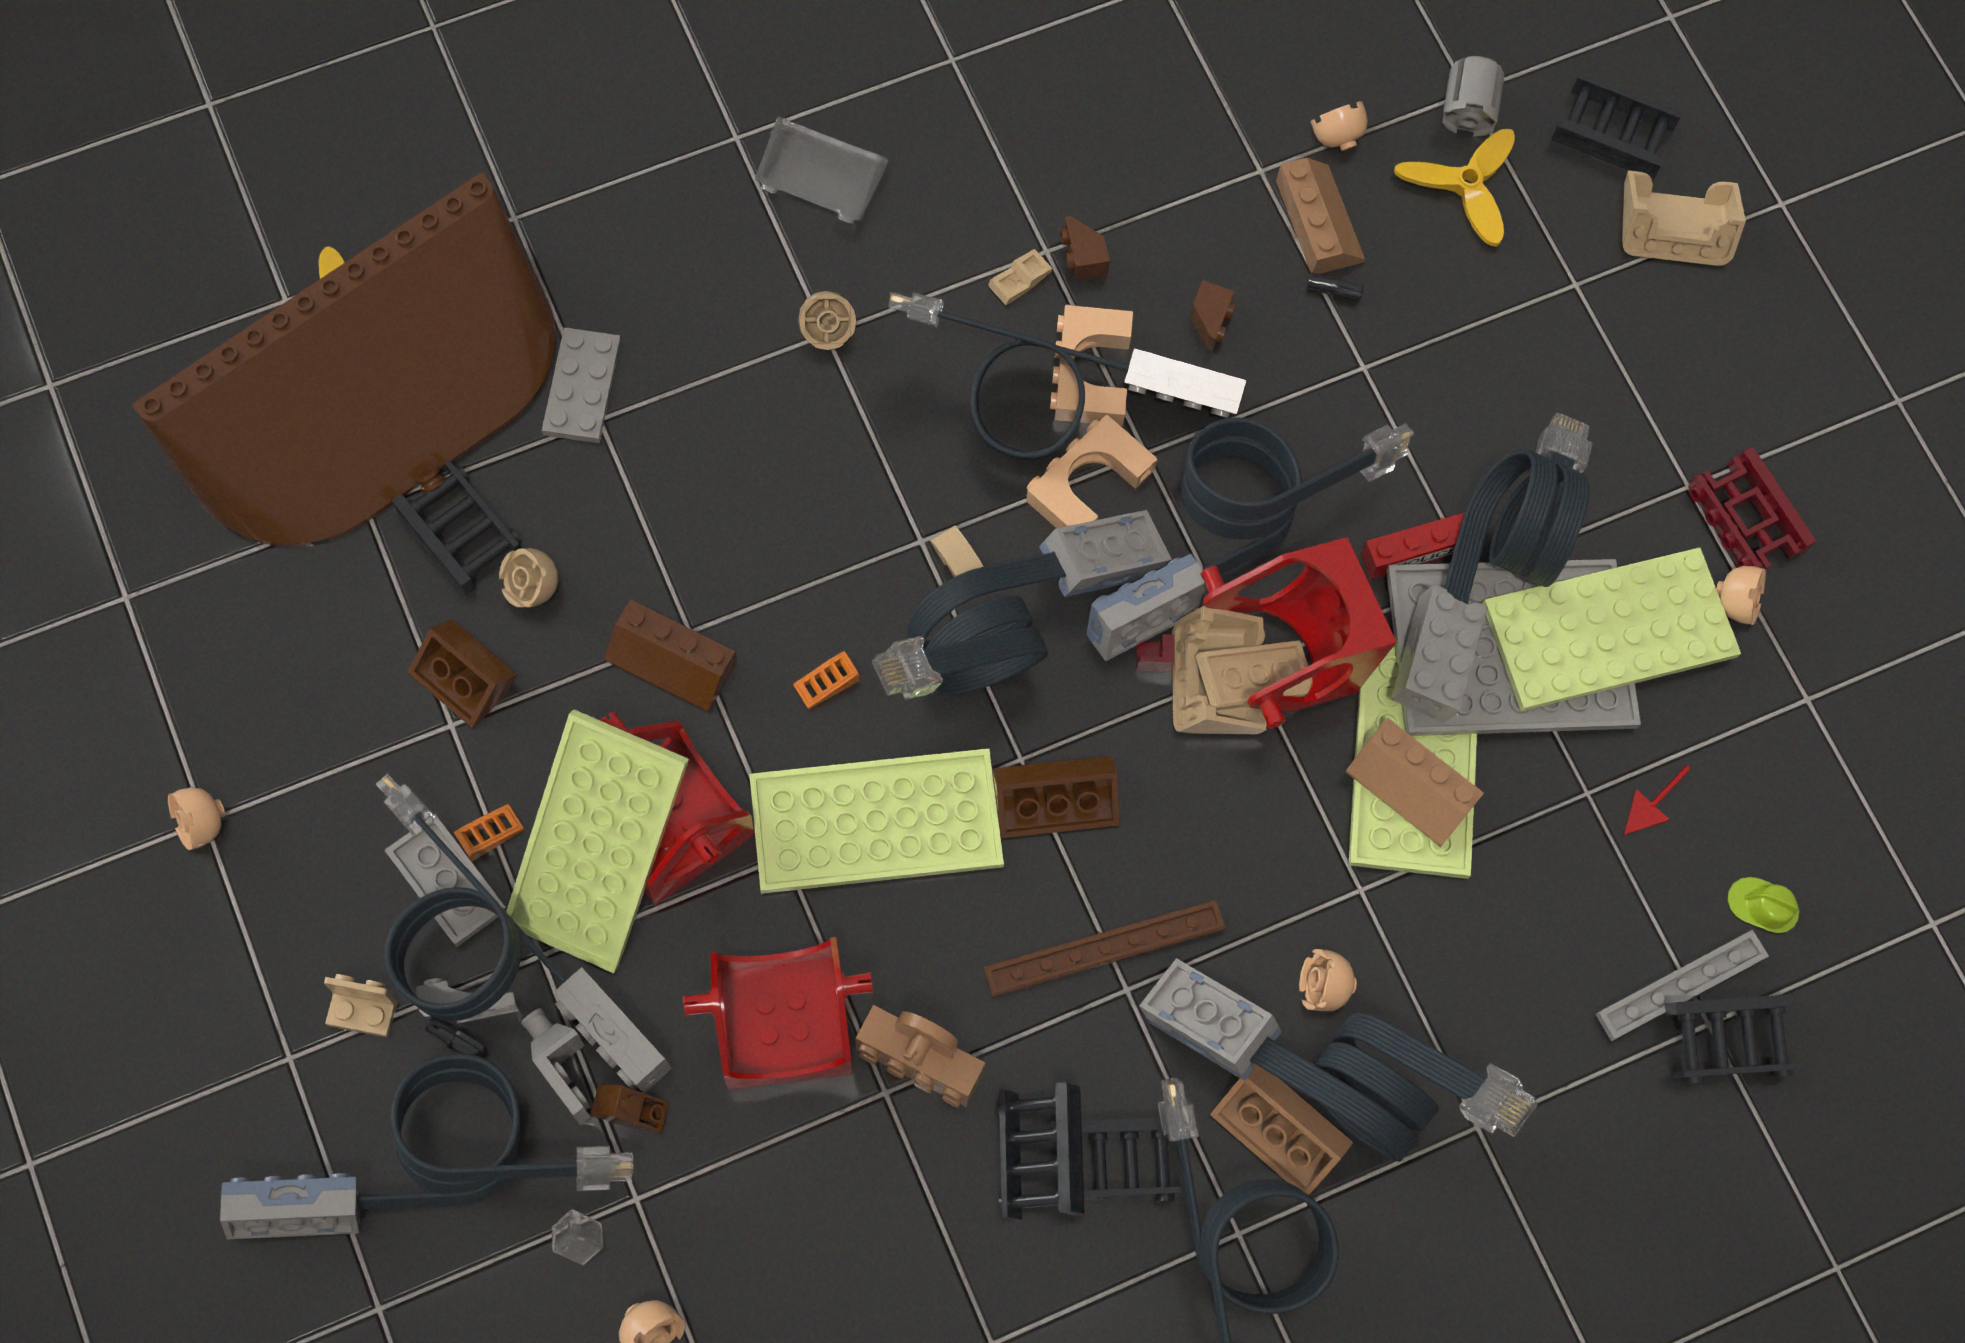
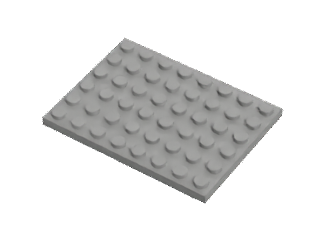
[1386,559,1641,736]

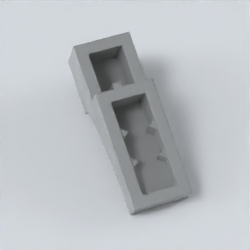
[416,978,519,1023]

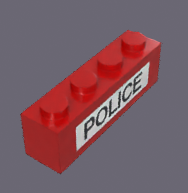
[1361,512,1465,580]

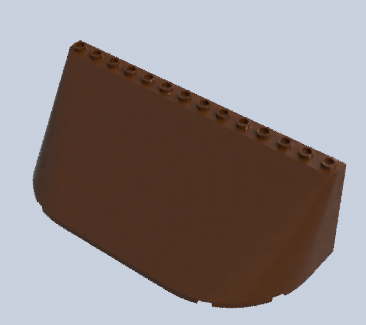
[131,172,556,547]

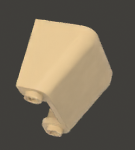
[1622,170,1746,266]
[1172,606,1267,735]

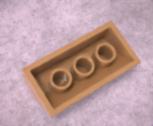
[1276,158,1365,274]
[1345,718,1484,847]
[1210,1063,1353,1195]

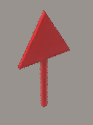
[1624,765,1691,835]

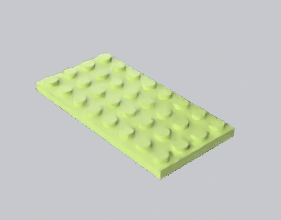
[1482,548,1741,711]
[1348,645,1477,879]
[506,709,689,973]
[749,749,1004,894]

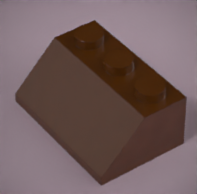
[407,619,517,728]

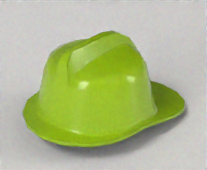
[1728,877,1799,934]

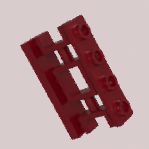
[1688,446,1816,571]

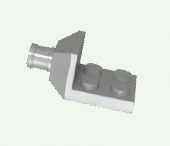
[521,1008,591,1126]

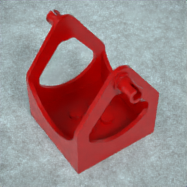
[1200,537,1397,729]
[601,711,755,906]
[683,937,873,1090]

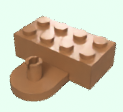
[856,1005,986,1108]

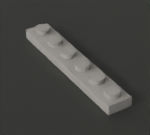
[1596,930,1769,1042]

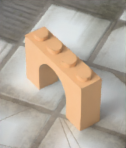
[1050,305,1133,427]
[1026,414,1157,528]

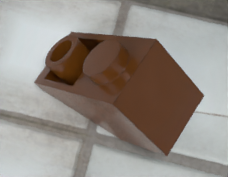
[1060,216,1110,280]
[1190,280,1236,351]
[590,1084,669,1133]

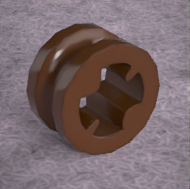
[415,465,445,492]

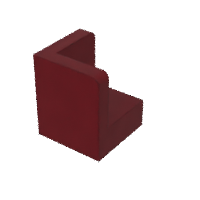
[1136,634,1174,672]

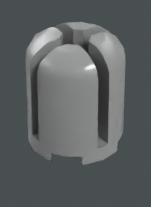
[1442,56,1504,137]

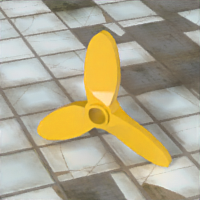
[1394,129,1515,247]

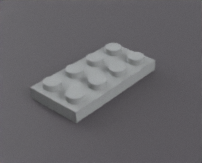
[542,327,621,443]
[385,814,507,947]

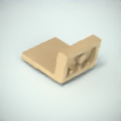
[324,974,398,1038]

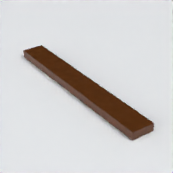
[983,900,1226,998]

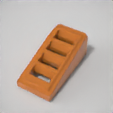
[793,651,859,710]
[454,804,525,862]

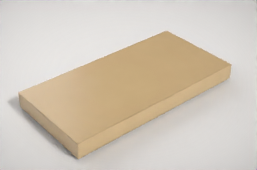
[1195,640,1312,711]

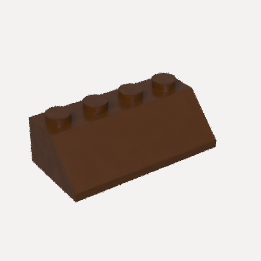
[604,599,737,713]
[992,756,1120,838]

